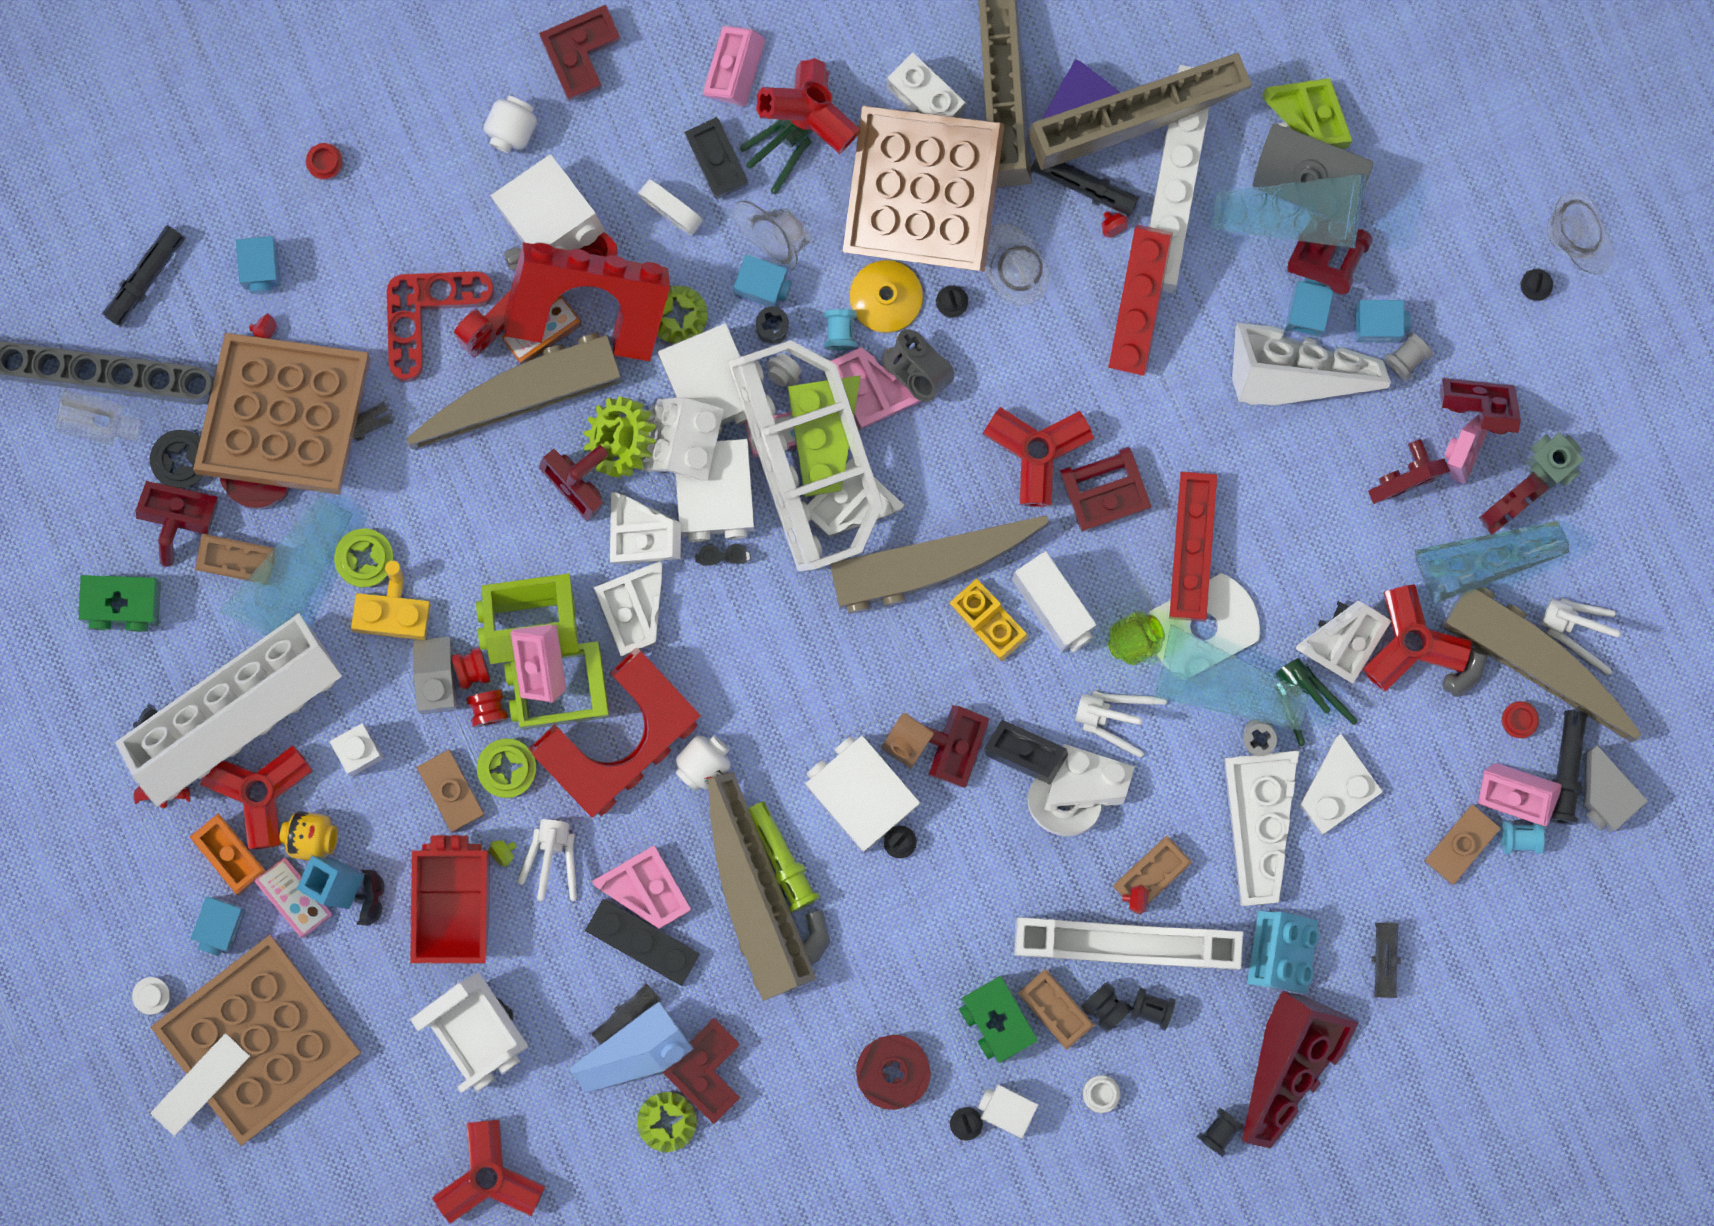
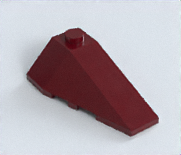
[1242,990,1359,1149]

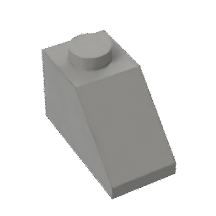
[413,637,458,715]
[1583,745,1648,833]

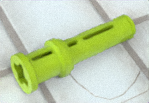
[748,801,820,913]

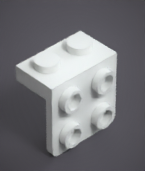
[641,397,724,481]

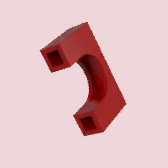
[504,242,670,361]
[528,648,701,818]

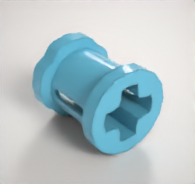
[824,309,857,351]
[1501,821,1544,854]

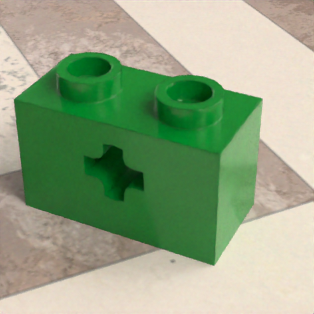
[78,575,161,632]
[958,975,1038,1063]

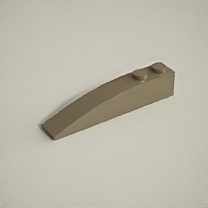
[979,0,1032,188]
[1028,52,1252,170]
[407,333,622,450]
[830,515,1049,614]
[1441,584,1641,742]
[708,772,817,1001]

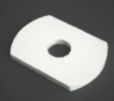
[1148,573,1260,680]

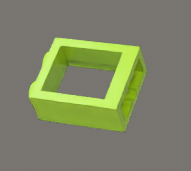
[476,573,579,664]
[504,641,610,730]

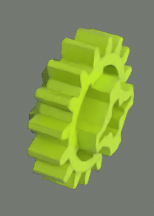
[583,396,656,478]

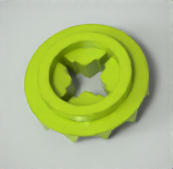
[657,285,708,344]
[334,528,394,588]
[477,739,536,798]
[637,1092,697,1152]

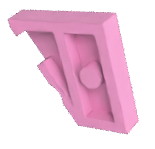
[831,347,922,430]
[1445,414,1488,485]
[592,846,692,929]

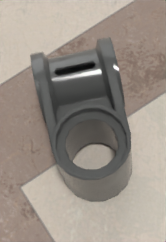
[882,329,954,402]

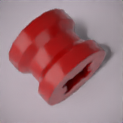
[451,647,491,691]
[466,690,509,727]

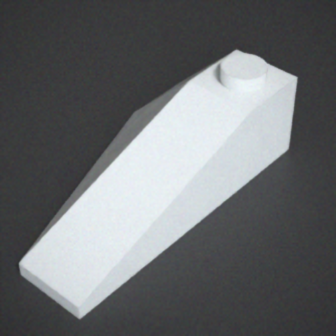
[1232,322,1391,406]

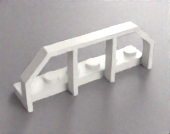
[728,340,883,572]

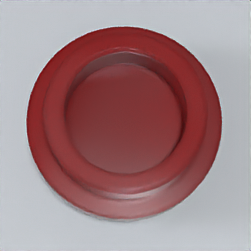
[306,143,343,180]
[1501,701,1539,739]

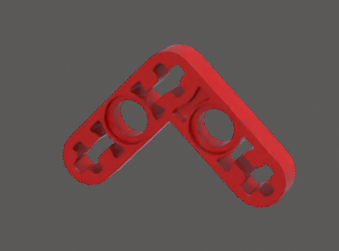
[386,271,495,382]
[454,290,511,358]

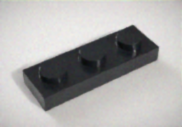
[585,899,700,986]

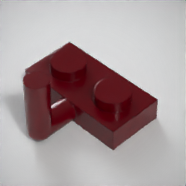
[1368,439,1450,504]
[539,445,609,522]
[135,481,218,567]
[925,705,990,788]

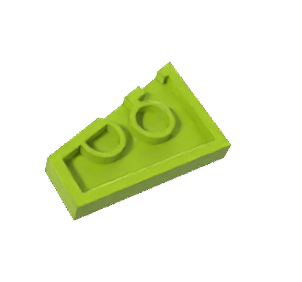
[787,375,861,497]

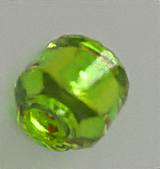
[1108,611,1165,666]

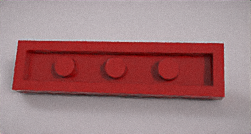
[1108,224,1173,376]
[1169,472,1217,622]

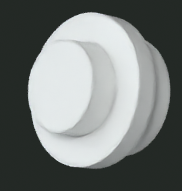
[766,353,802,387]
[132,977,170,1015]
[1083,1075,1120,1113]

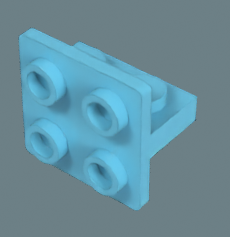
[1247,910,1319,994]

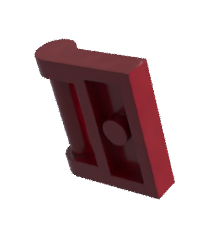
[1287,213,1373,295]
[1059,446,1151,533]

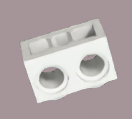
[886,52,966,118]

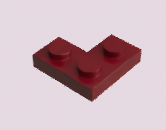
[539,4,621,102]
[1440,378,1521,434]
[662,1018,741,1124]

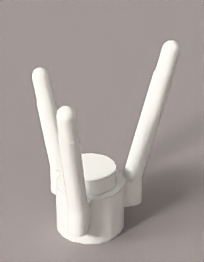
[1541,598,1621,675]
[1075,691,1168,758]
[518,819,577,901]

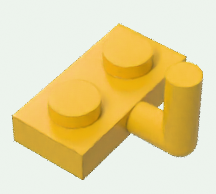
[351,561,431,640]

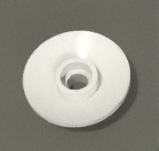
[1027,779,1101,836]

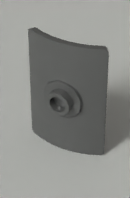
[1252,124,1374,225]

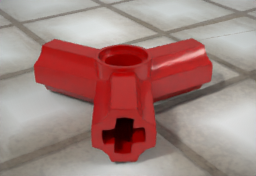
[756,58,860,154]
[983,407,1094,507]
[1362,584,1472,692]
[200,745,313,850]
[431,1120,546,1224]

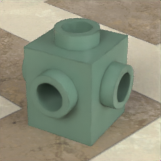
[1525,432,1585,489]

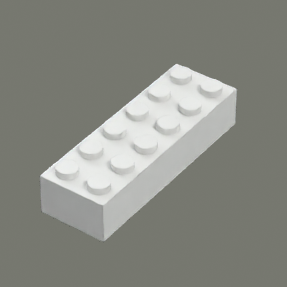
[115,613,342,807]

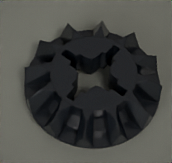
[150,430,205,489]

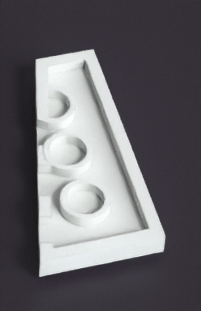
[1224,751,1299,907]

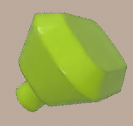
[489,840,517,867]

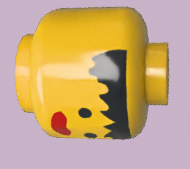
[280,811,338,861]

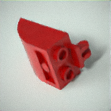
[410,835,490,963]

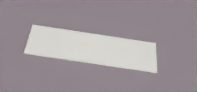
[150,1033,250,1136]

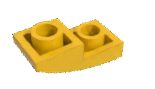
[949,578,1029,662]

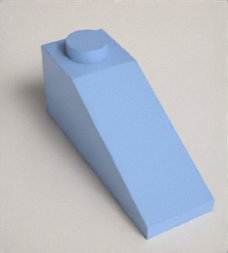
[568,1002,693,1092]

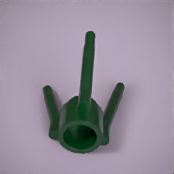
[740,120,813,194]
[1274,658,1357,746]

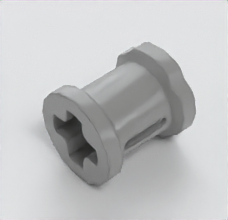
[1384,332,1433,381]
[1243,718,1277,756]

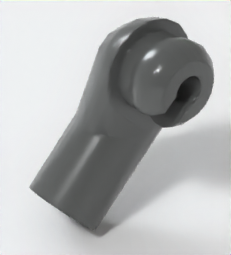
[1442,648,1489,697]
[803,910,830,964]

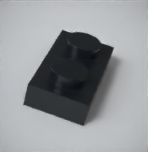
[684,117,749,200]
[984,720,1068,785]

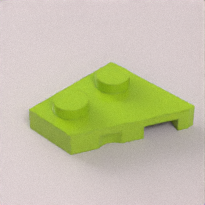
[1262,78,1352,149]

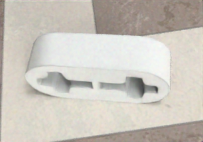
[637,179,703,236]

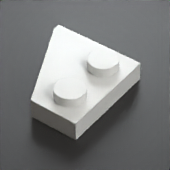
[807,457,905,537]
[610,492,681,565]
[594,561,663,657]
[1296,600,1392,684]
[1300,734,1383,835]
[1044,744,1135,811]

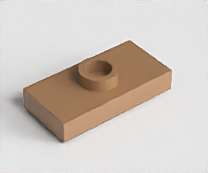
[194,534,276,585]
[881,712,934,769]
[416,749,485,833]
[1423,804,1501,885]
[1112,835,1192,904]
[1017,969,1095,1050]

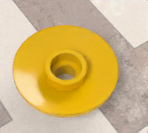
[850,260,923,333]

